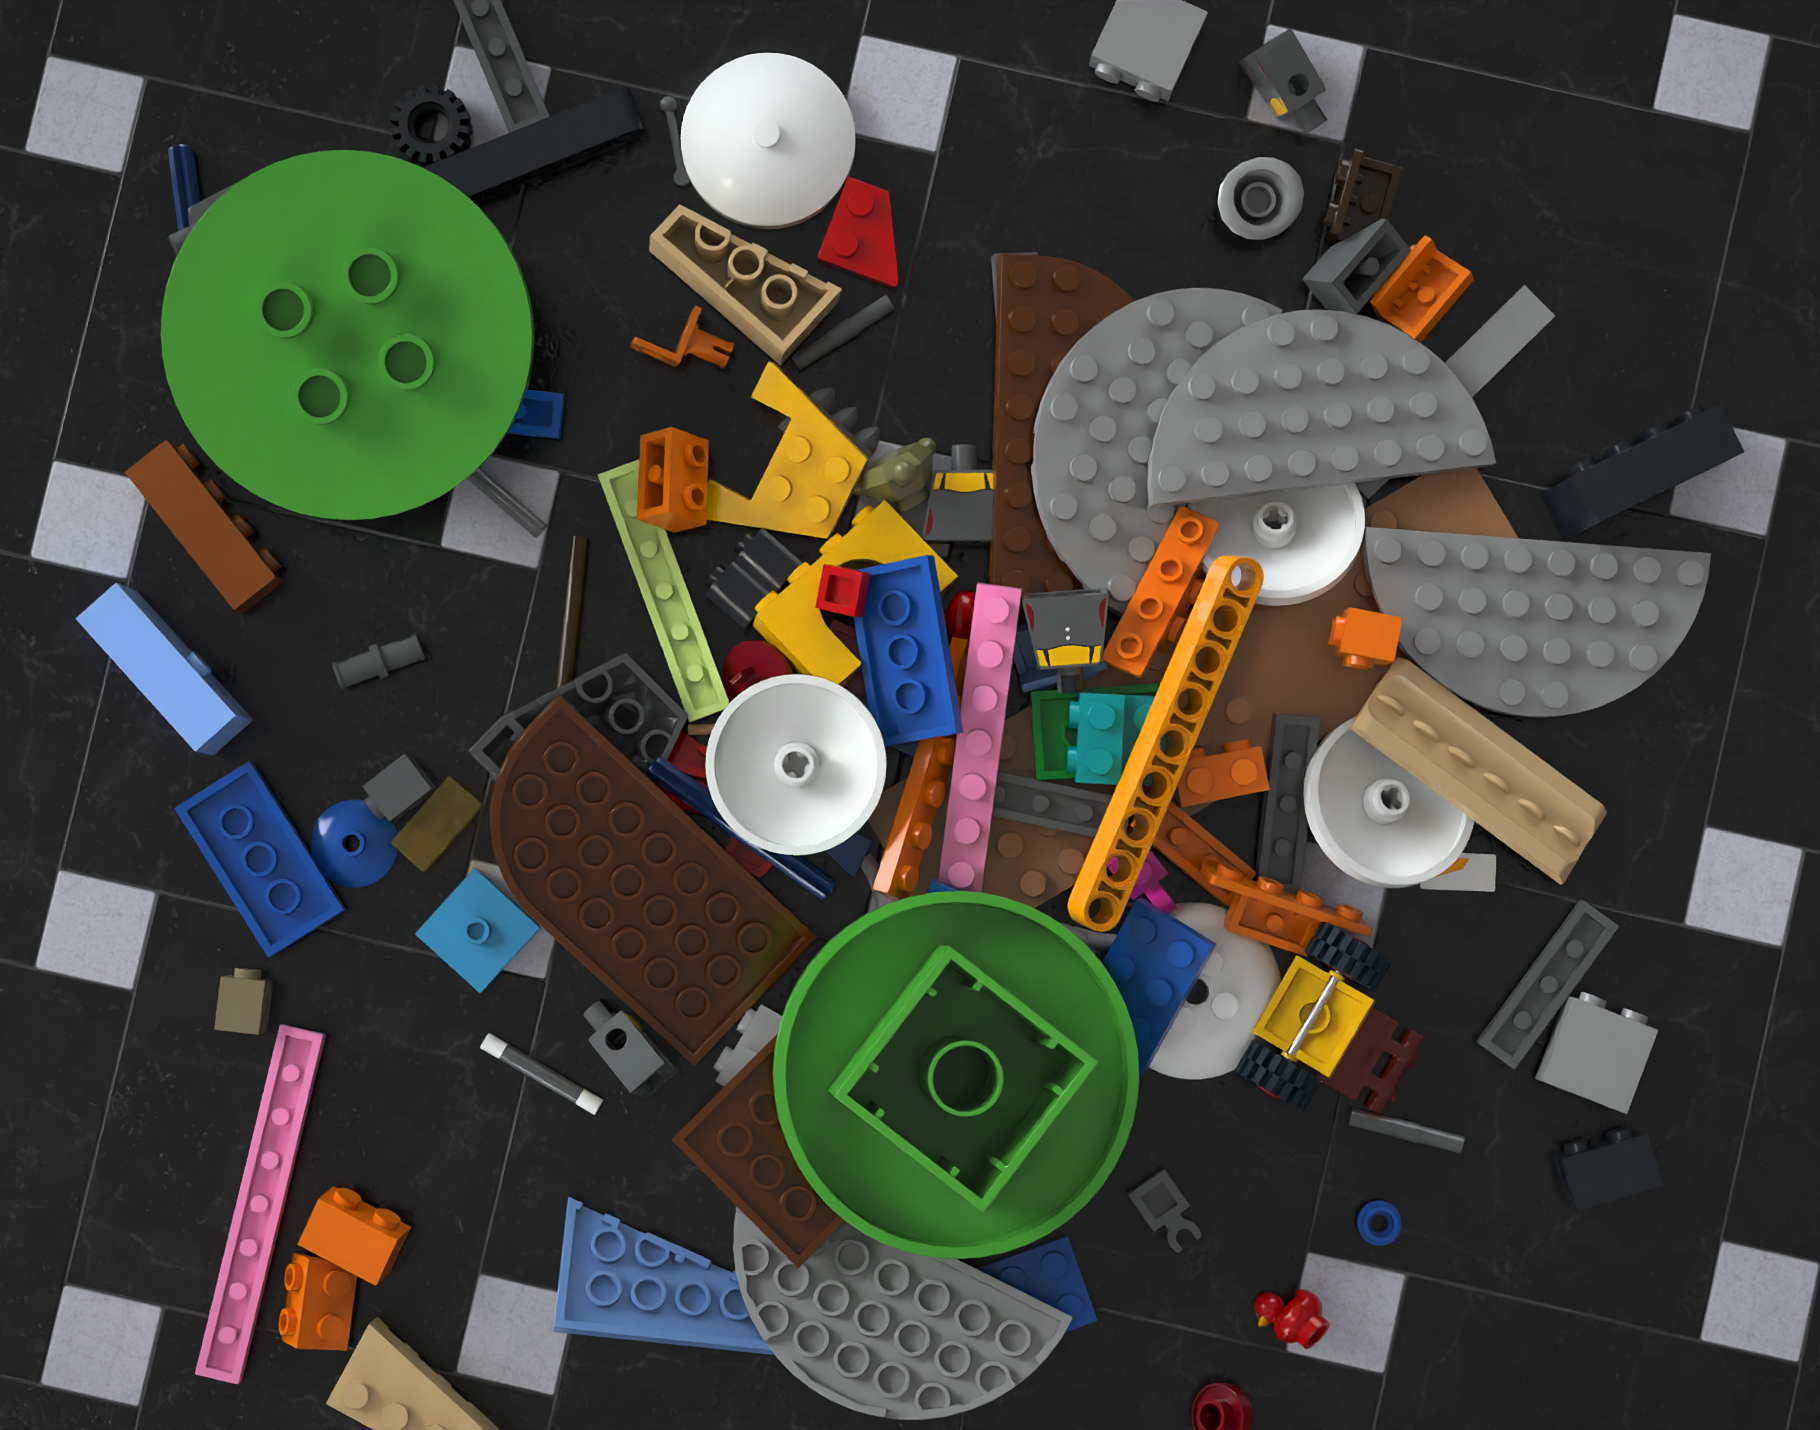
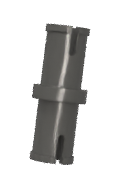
[332,633,425,690]

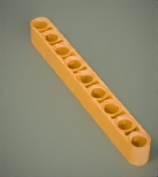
[1067,555,1264,932]

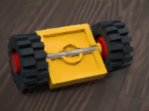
[1234,921,1392,1112]

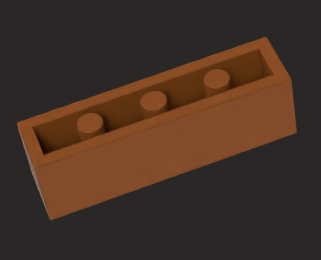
[125,439,284,614]

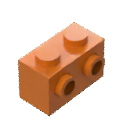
[637,427,709,533]
[1327,607,1403,670]
[1174,739,1270,808]
[298,1186,411,1286]

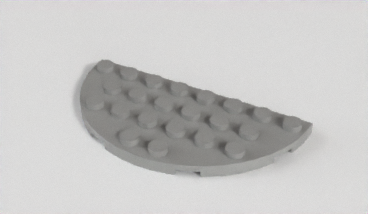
[1031,288,1283,618]
[1147,309,1496,508]
[1362,527,1711,718]
[733,1206,1073,1420]

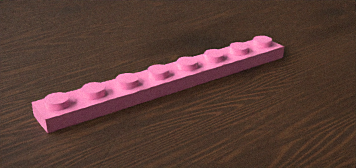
[938,583,1022,892]
[195,1024,326,1384]

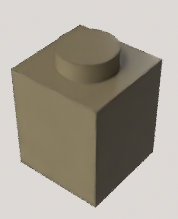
[214,968,274,1035]

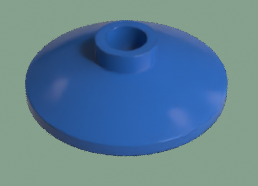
[311,800,399,888]

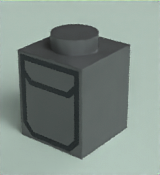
[362,754,438,822]

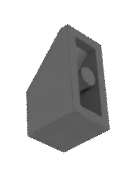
[1302,219,1411,314]

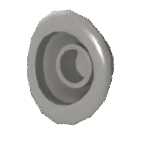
[1217,157,1304,240]

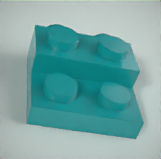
[1066,693,1167,786]

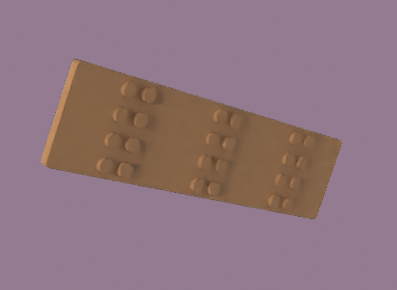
[867,468,1518,908]

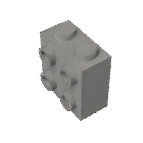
[1089,0,1208,102]
[1535,992,1658,1114]

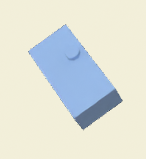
[76,583,253,755]

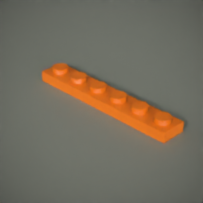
[873,637,969,901]

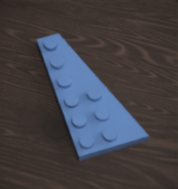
[553,1197,774,1355]

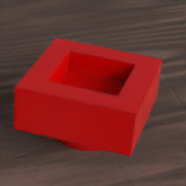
[815,564,871,617]

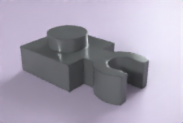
[1127,1168,1201,1253]

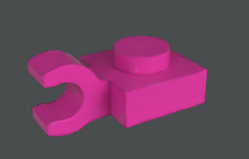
[1107,850,1178,914]

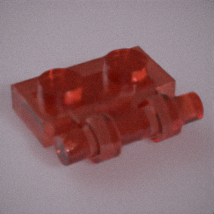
[1315,1008,1424,1115]

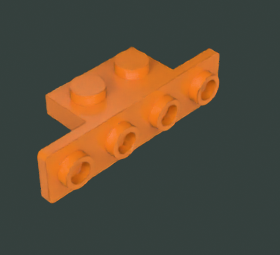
[1102,506,1220,678]
[1200,862,1373,957]

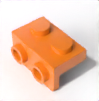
[1370,235,1474,343]
[278,1252,357,1351]

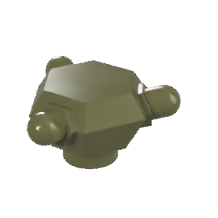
[852,437,936,512]

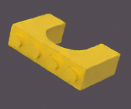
[753,500,958,687]

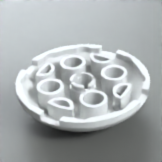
[1149,902,1281,1079]

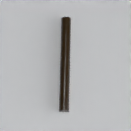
[556,536,589,689]

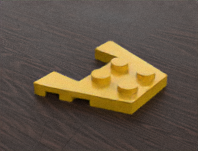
[706,361,869,539]

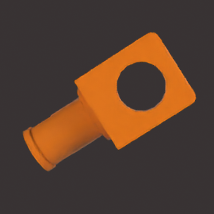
[629,306,734,369]

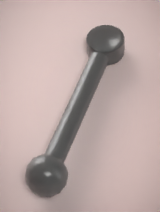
[660,96,691,187]

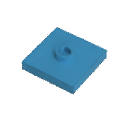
[415,868,541,993]

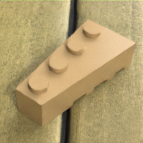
[649,204,842,366]
[326,1317,500,1430]

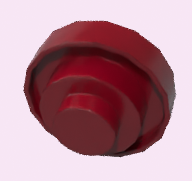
[1191,1383,1253,1430]

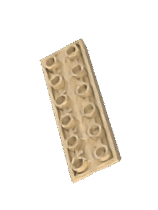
[1349,657,1607,885]

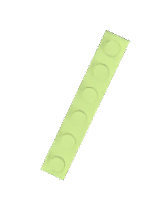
[598,459,730,723]

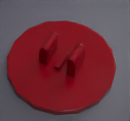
[721,640,793,702]

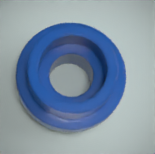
[1357,1200,1402,1246]

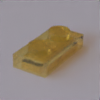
[390,776,484,872]

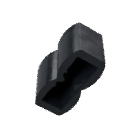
[704,528,803,632]

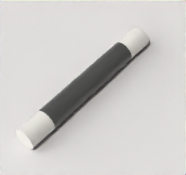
[480,1033,603,1115]

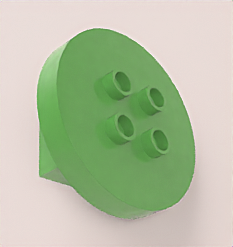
[161,150,535,520]
[773,891,1139,1259]

